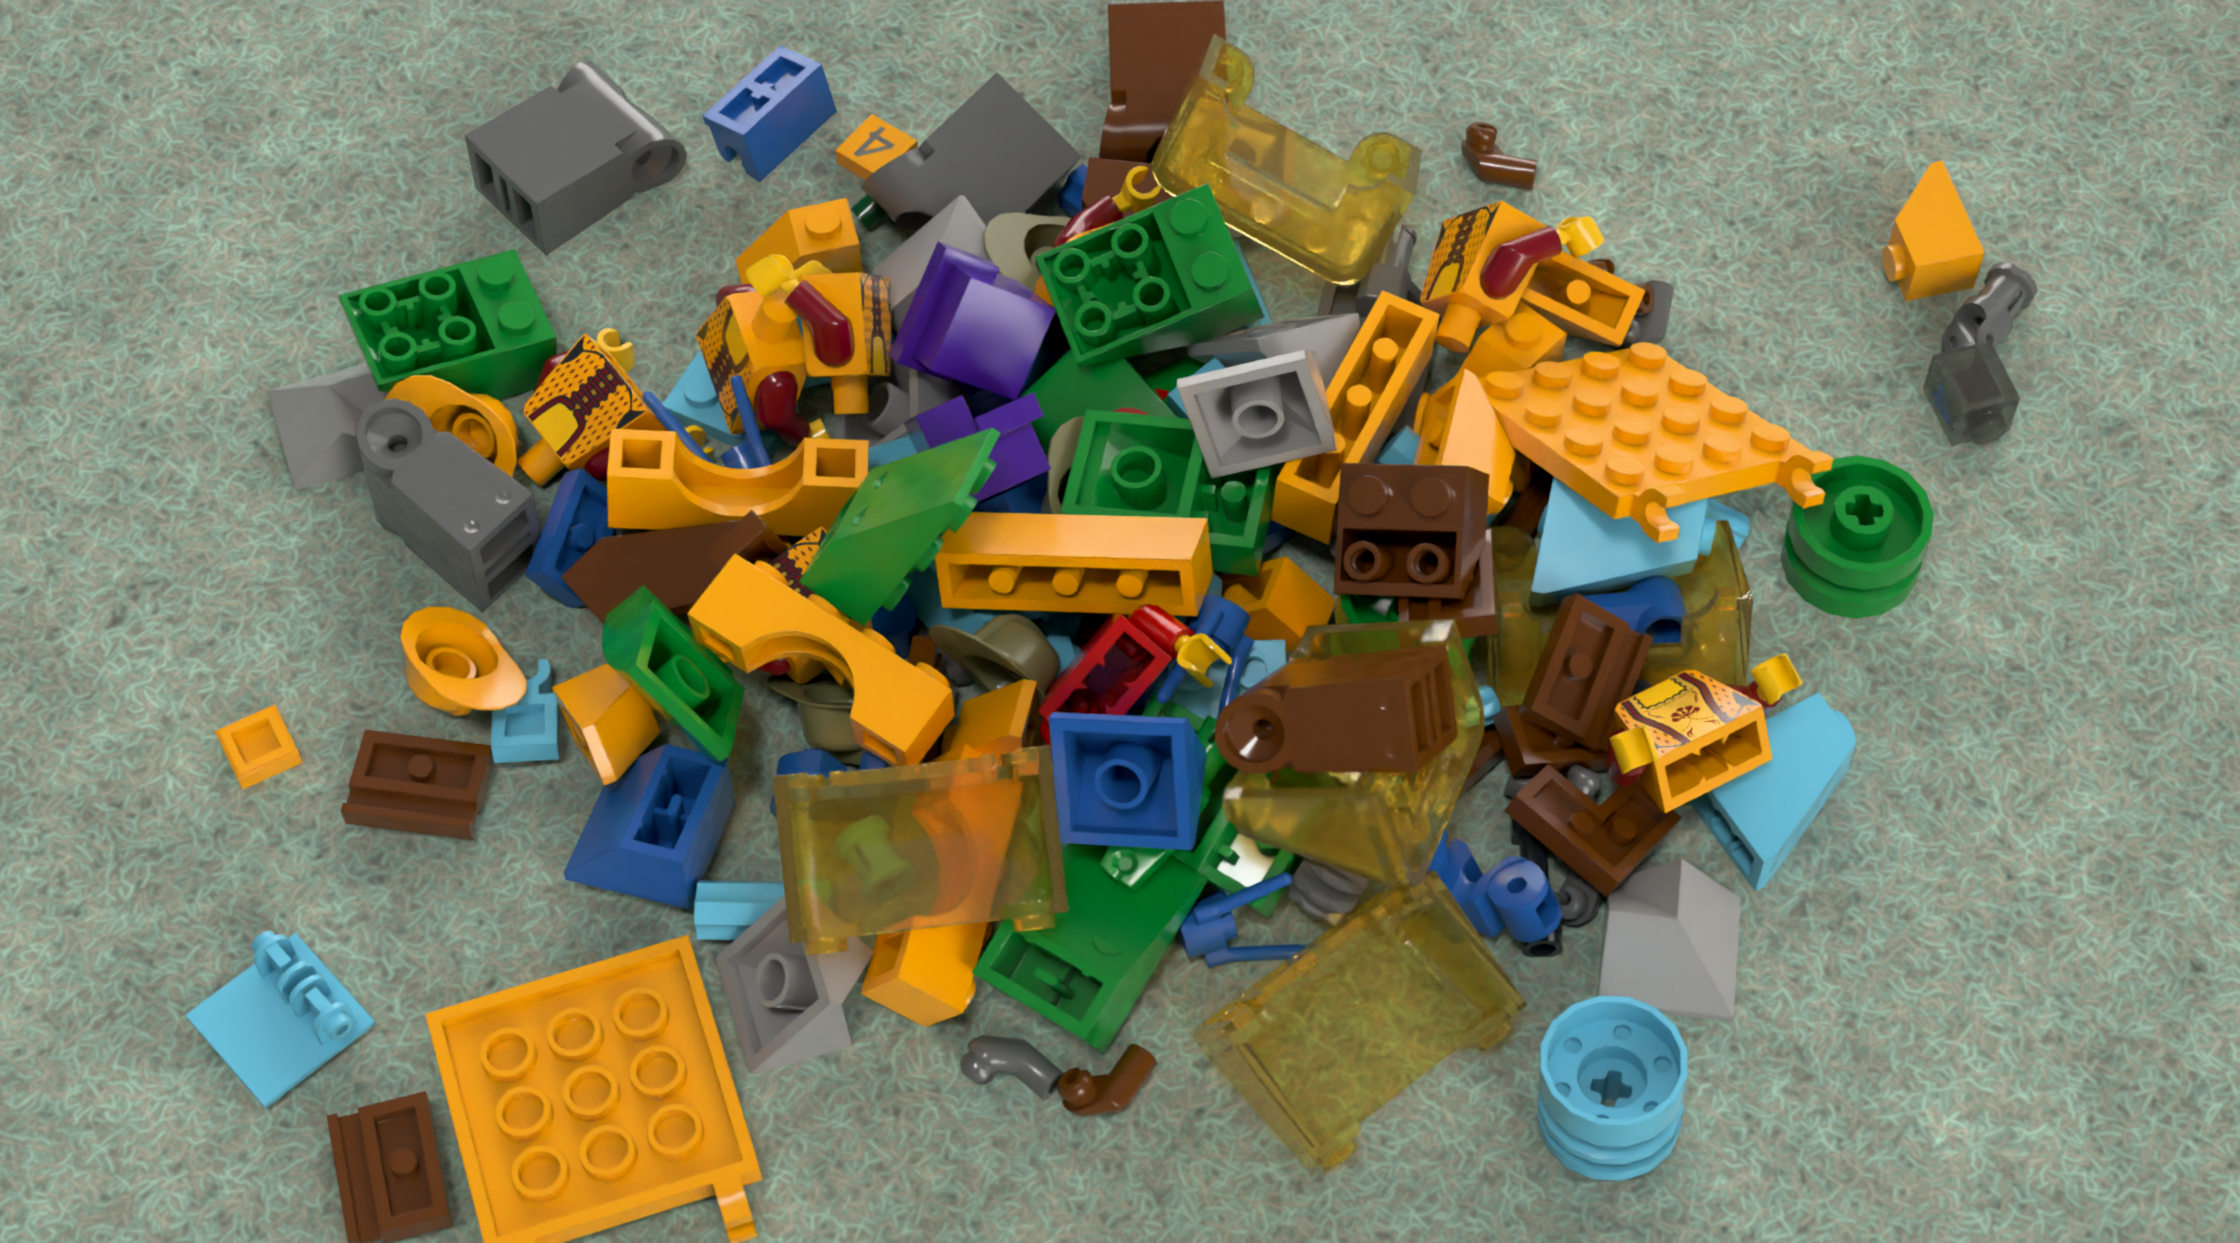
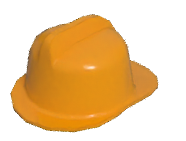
[385,375,522,477]
[400,606,527,716]

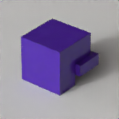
[888,241,1056,400]
[903,392,1051,502]

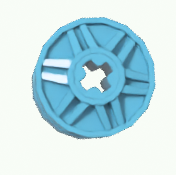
[1537,996,1688,1181]

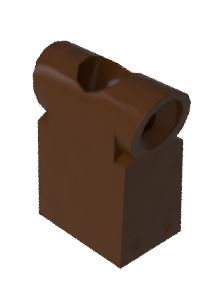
[1099,0,1235,169]
[1215,644,1458,774]

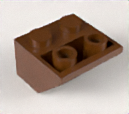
[1333,463,1489,599]

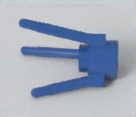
[642,375,772,469]
[1124,594,1254,719]
[1178,872,1326,968]

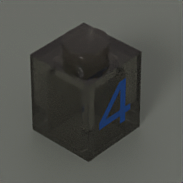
[1923,340,2020,447]

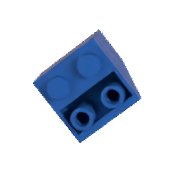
[564,744,735,909]

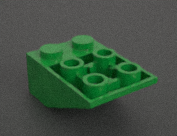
[1035,183,1265,366]
[339,249,557,399]
[799,428,1001,626]
[972,843,1208,1054]

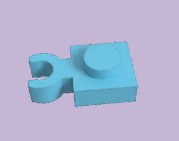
[491,659,560,763]

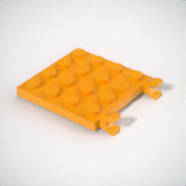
[1478,342,1833,543]
[425,935,763,1243]

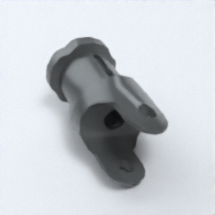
[1942,262,2038,357]

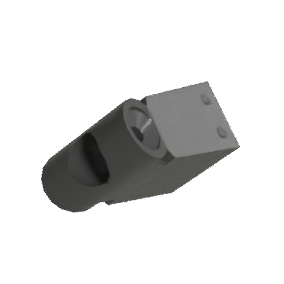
[465,60,687,256]
[861,72,1082,234]
[356,398,541,613]

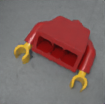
[1038,604,1232,753]

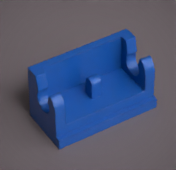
[702,45,837,182]

